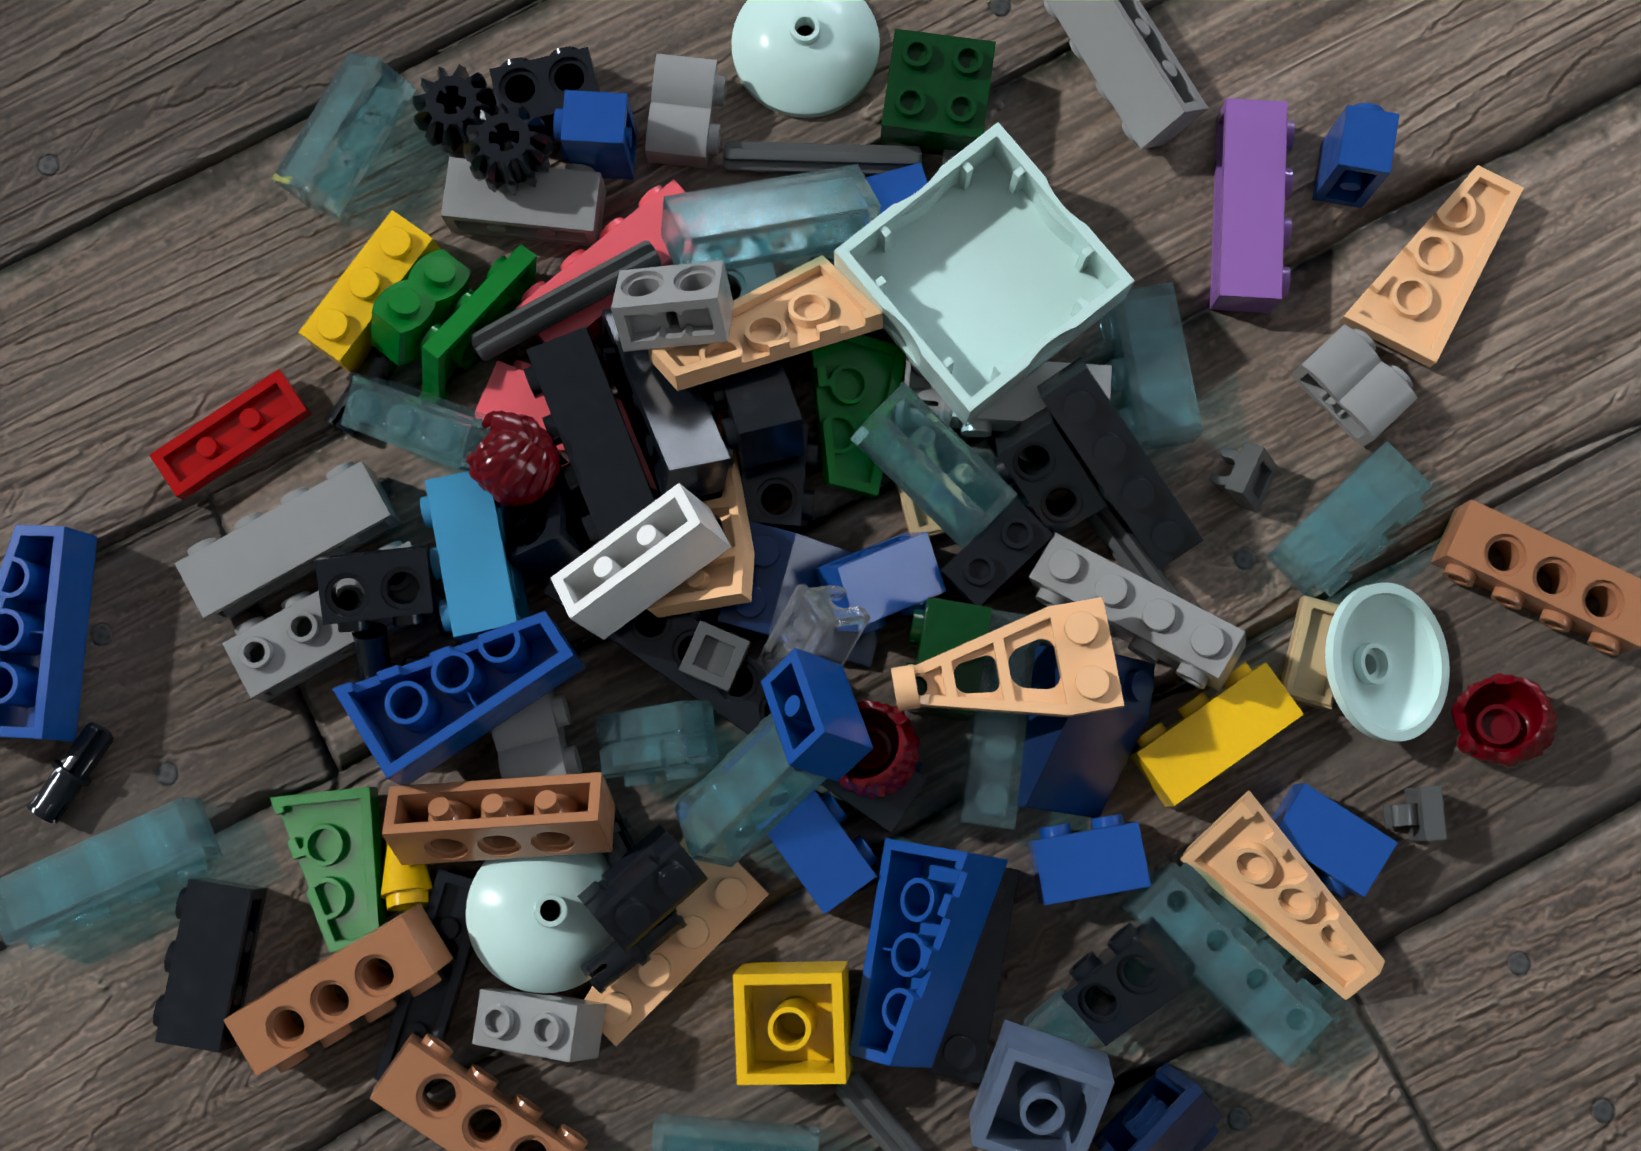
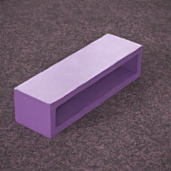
[1210,98,1295,313]

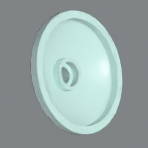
[731,0,880,118]
[1325,583,1450,742]
[465,853,615,993]

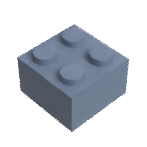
[969,1020,1115,1151]

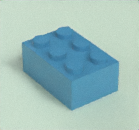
[420,471,531,643]

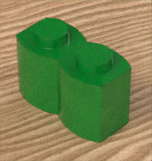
[371,249,471,366]

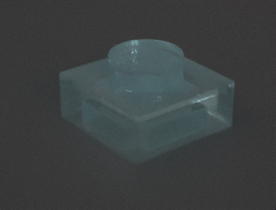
[1023,987,1097,1046]

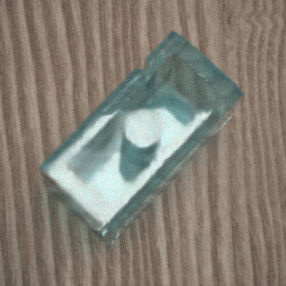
[596,700,719,787]

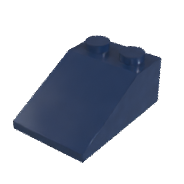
[717,521,881,668]
[1017,646,1155,818]
[1092,1063,1223,1151]

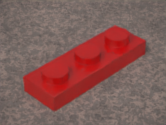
[149,369,312,500]

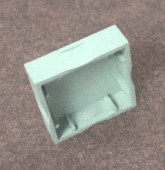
[834,122,1135,426]

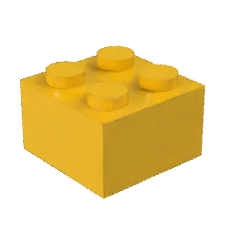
[733,961,853,1085]

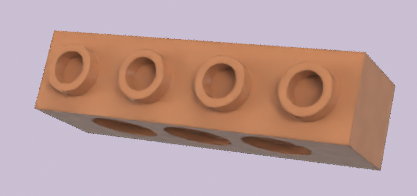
[1430,499,1641,655]
[382,772,615,865]
[223,903,453,1076]
[370,1032,589,1151]

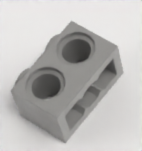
[611,260,734,352]

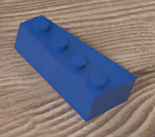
[0,525,98,742]
[332,611,586,786]
[849,838,1009,1068]

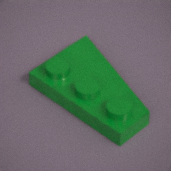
[420,244,537,408]
[809,335,906,498]
[269,786,387,952]

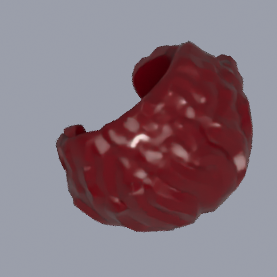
[465,410,560,507]
[1451,673,1558,767]
[838,700,920,800]

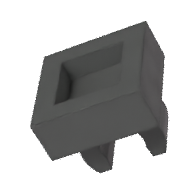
[1210,442,1278,513]
[679,620,751,693]
[1382,786,1447,841]

